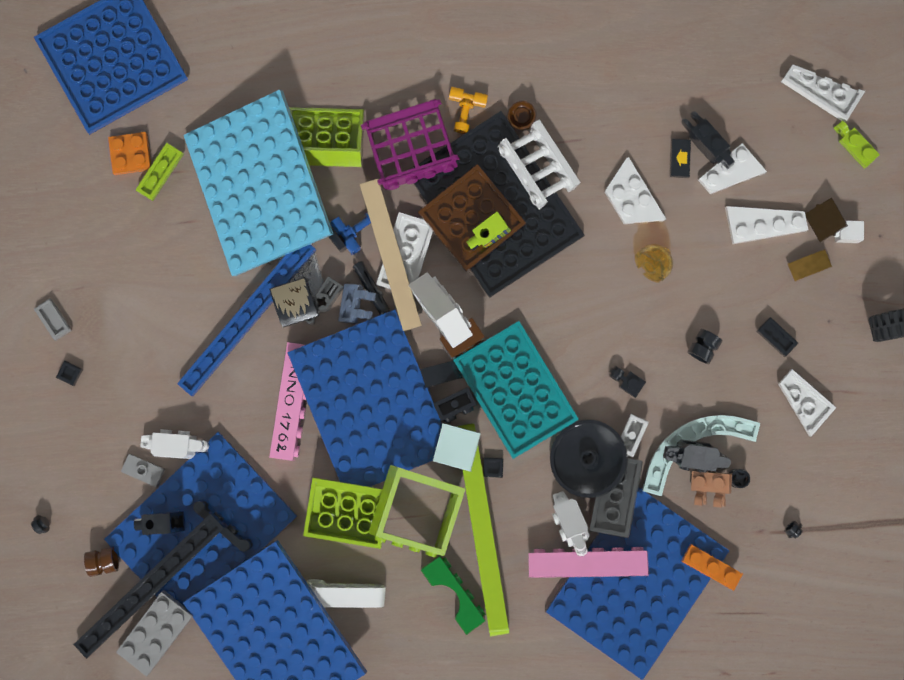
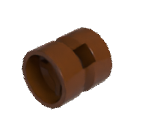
[84,547,119,577]

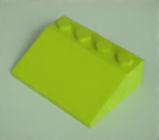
[289,107,364,167]
[303,477,386,549]

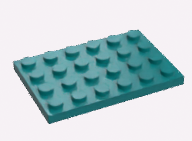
[453,321,579,459]

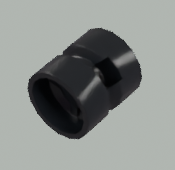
[687,329,723,364]

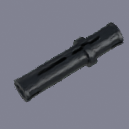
[352,261,391,315]

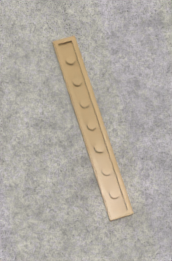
[360,179,422,331]

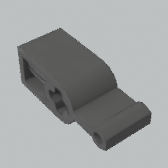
[306,276,344,326]

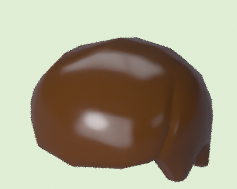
[508,101,537,130]

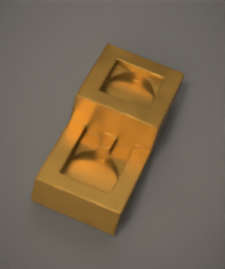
[788,249,832,281]

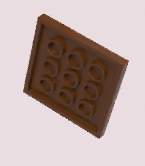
[418,164,526,272]

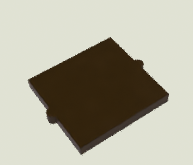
[805,197,848,243]

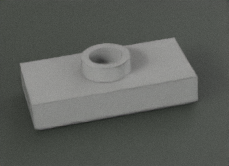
[121,454,165,487]

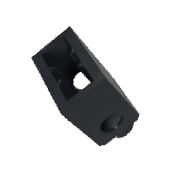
[134,511,185,535]

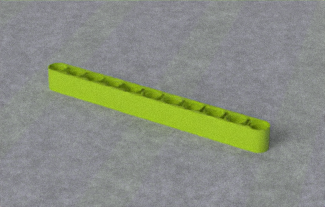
[455,423,509,637]

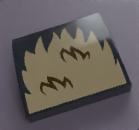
[269,277,319,328]

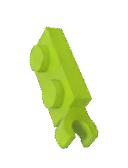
[834,120,880,169]

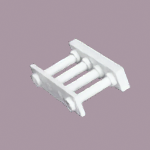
[498,119,581,209]

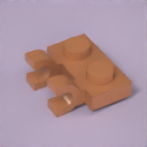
[691,471,732,508]

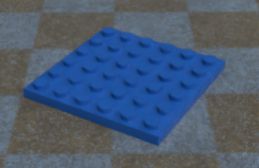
[34,0,188,135]

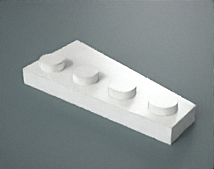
[781,65,865,122]
[725,206,808,244]

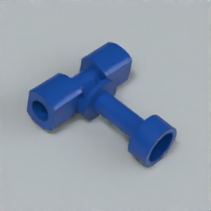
[330,212,371,255]

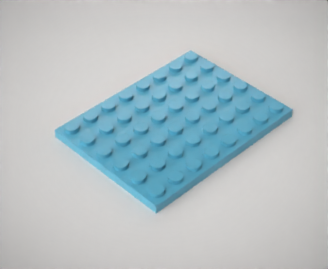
[183,90,333,276]

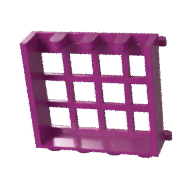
[361,99,459,190]

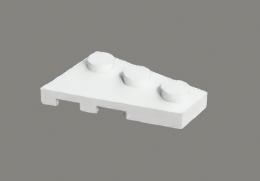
[778,369,836,437]

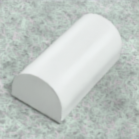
[621,414,649,457]

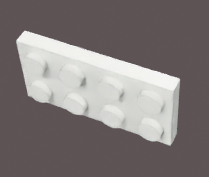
[376,212,433,295]

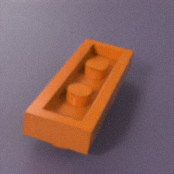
[681,544,743,591]

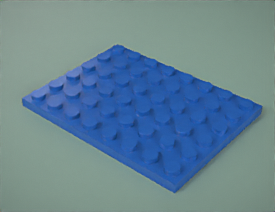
[287,310,442,487]
[104,432,297,606]
[545,487,729,680]
[183,540,367,680]

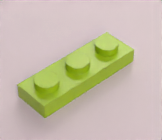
[136,143,184,201]

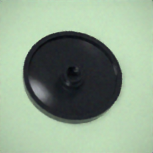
[550,420,628,498]

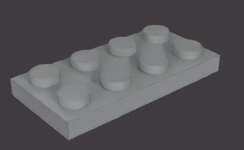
[116,590,193,677]

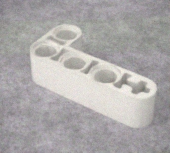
[307,579,386,608]

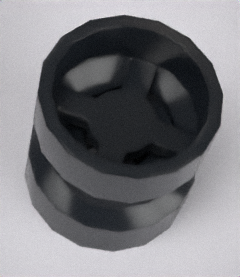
[728,469,750,488]

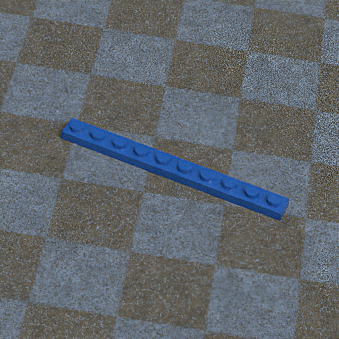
[177,244,316,396]

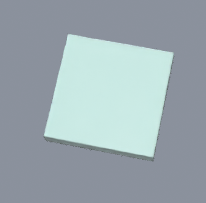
[433,423,481,471]

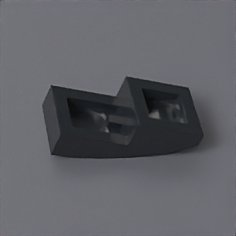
[420,361,462,388]

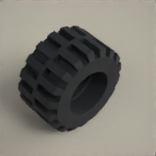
[868,308,904,342]

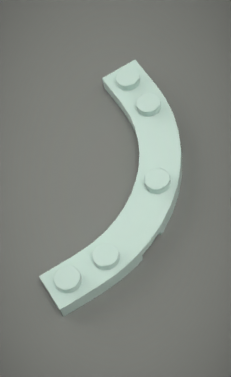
[642,415,760,496]

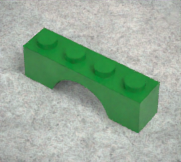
[421,555,486,635]

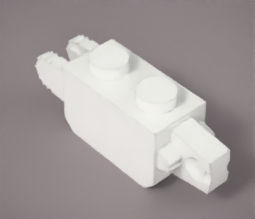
[141,429,210,459]
[552,491,590,557]

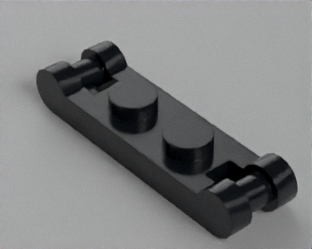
[193,500,253,552]

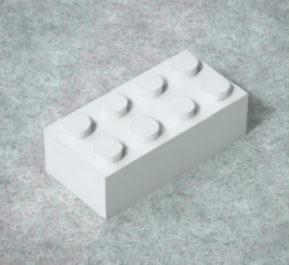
[408,272,472,348]

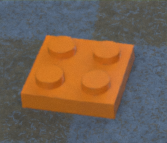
[108,132,151,175]

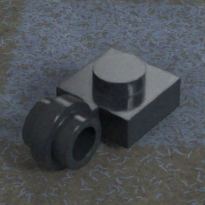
[609,366,646,398]

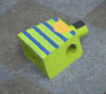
[466,212,511,251]

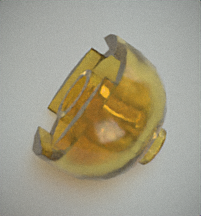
[635,244,673,283]

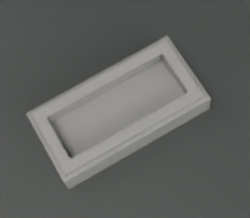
[34,298,72,341]

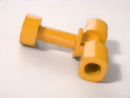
[449,86,488,134]

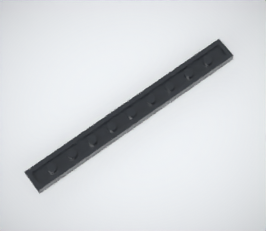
[73,512,226,659]

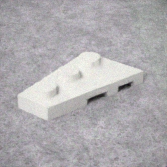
[698,143,767,194]

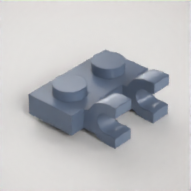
[338,284,376,324]

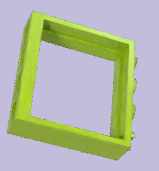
[368,465,465,558]

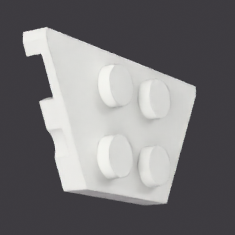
[605,157,666,224]

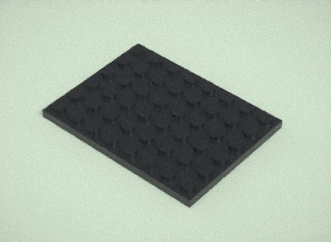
[409,111,585,298]

